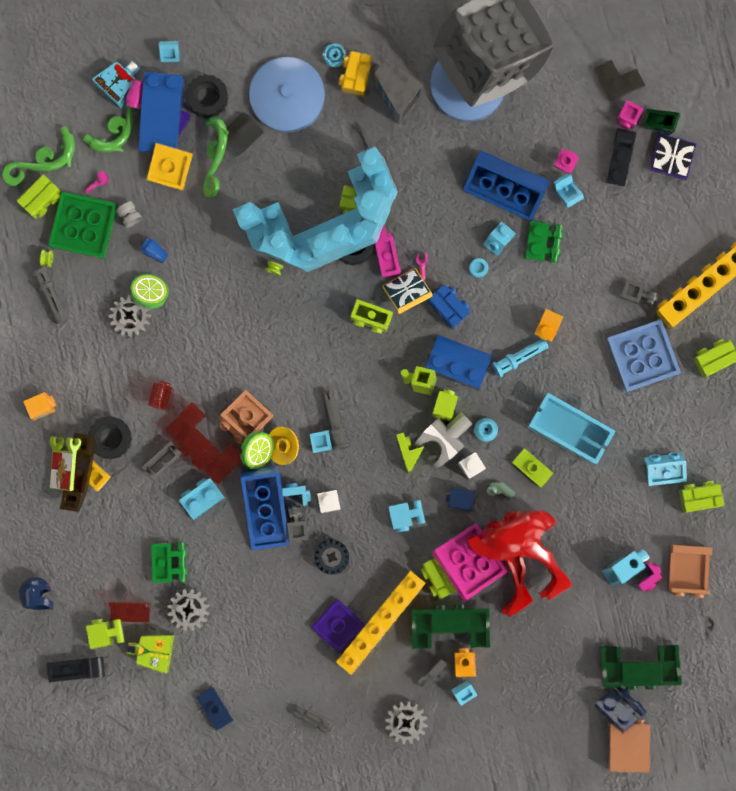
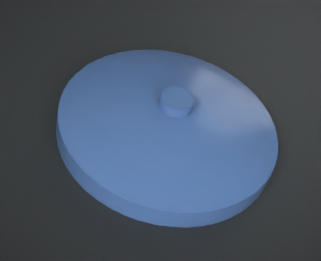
[249,57,325,133]
[430,61,503,122]

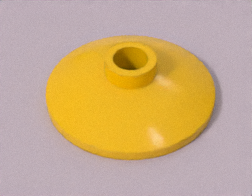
[269,427,299,465]

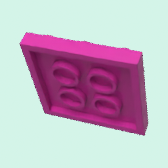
[431,523,508,602]

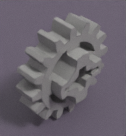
[109,295,151,338]
[168,589,210,631]
[385,701,428,745]

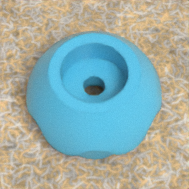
[323,44,347,67]
[474,418,498,442]

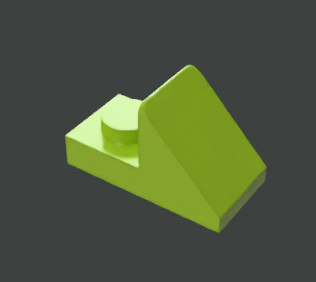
[396,432,424,472]

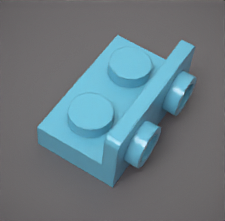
[644,452,687,486]
[179,478,225,520]

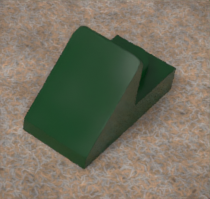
[641,109,681,136]

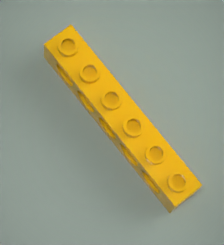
[655,242,736,330]
[336,571,425,675]

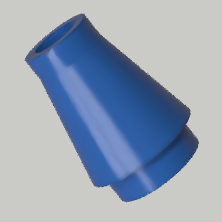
[140,237,169,264]

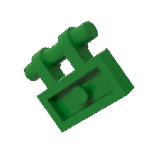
[525,221,563,263]
[151,543,188,583]

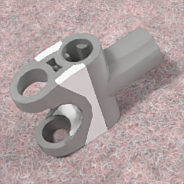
[414,412,472,469]

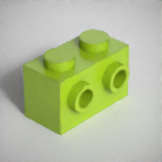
[350,299,393,334]

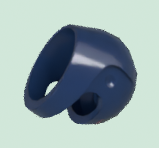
[19,577,54,610]

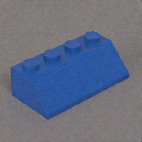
[463,150,550,221]

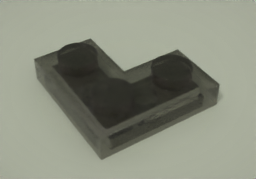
[594,60,645,103]

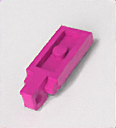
[375,224,401,278]

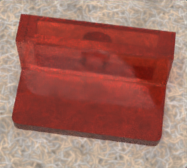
[109,602,151,623]

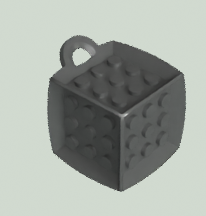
[433,0,554,107]

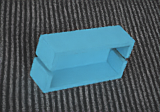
[527,393,615,466]

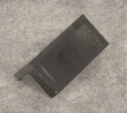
[217,112,263,158]

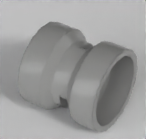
[116,201,142,228]

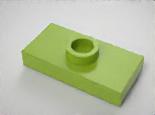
[512,448,554,488]

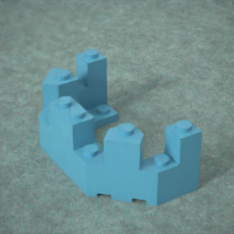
[233,147,398,272]

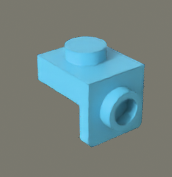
[554,174,584,208]
[483,222,516,256]
[282,483,311,506]

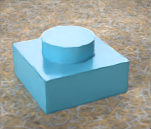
[159,41,180,62]
[310,430,332,453]
[452,680,477,706]

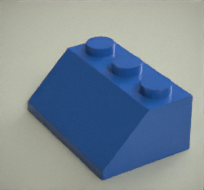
[426,335,492,391]

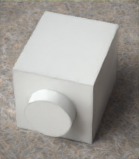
[458,452,486,480]
[318,490,340,513]

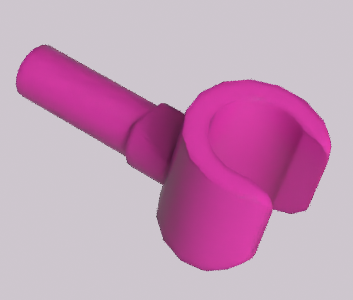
[85,172,109,193]
[416,252,428,280]

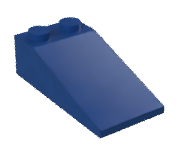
[139,72,185,153]
[240,466,290,550]

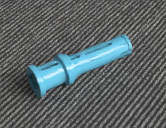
[492,339,549,378]

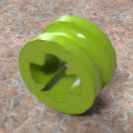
[40,249,53,267]
[264,261,283,276]

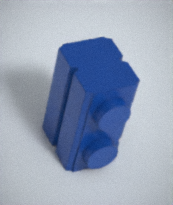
[427,284,470,330]

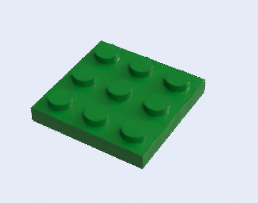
[48,192,118,260]

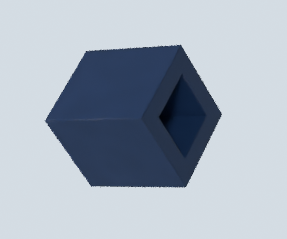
[445,487,475,511]

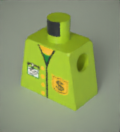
[127,635,174,673]

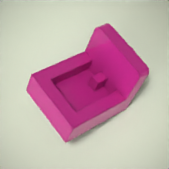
[616,100,644,130]
[554,149,579,174]
[636,562,662,592]

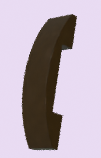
[60,433,94,512]

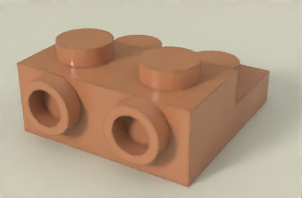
[218,390,274,444]

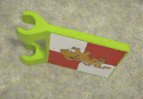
[50,437,81,491]

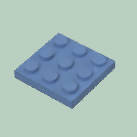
[607,320,681,392]

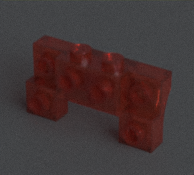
[165,402,242,485]

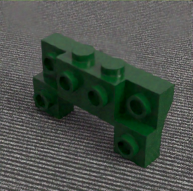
[411,605,490,649]
[599,645,682,690]

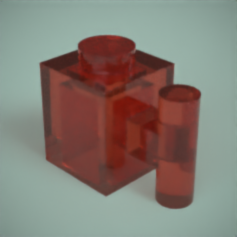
[148,381,175,411]

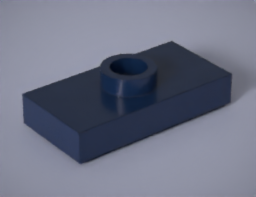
[196,687,233,731]

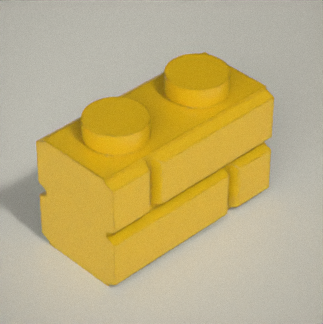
[339,51,372,96]

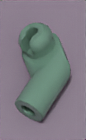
[486,482,516,500]

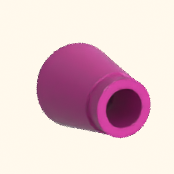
[125,79,144,109]

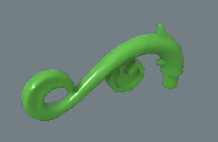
[83,104,142,153]
[203,117,229,198]
[2,126,75,186]

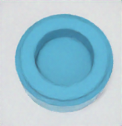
[469,258,488,278]

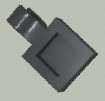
[418,658,447,691]

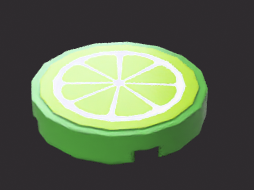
[130,274,169,309]
[240,431,274,470]

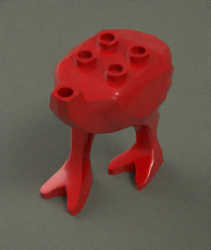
[465,510,573,617]

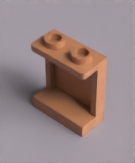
[668,545,712,598]
[607,719,650,773]

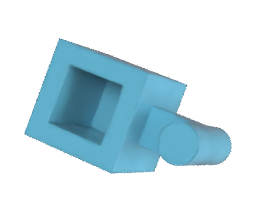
[388,500,425,533]

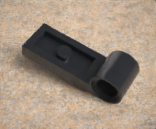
[606,128,637,187]
[47,657,105,683]

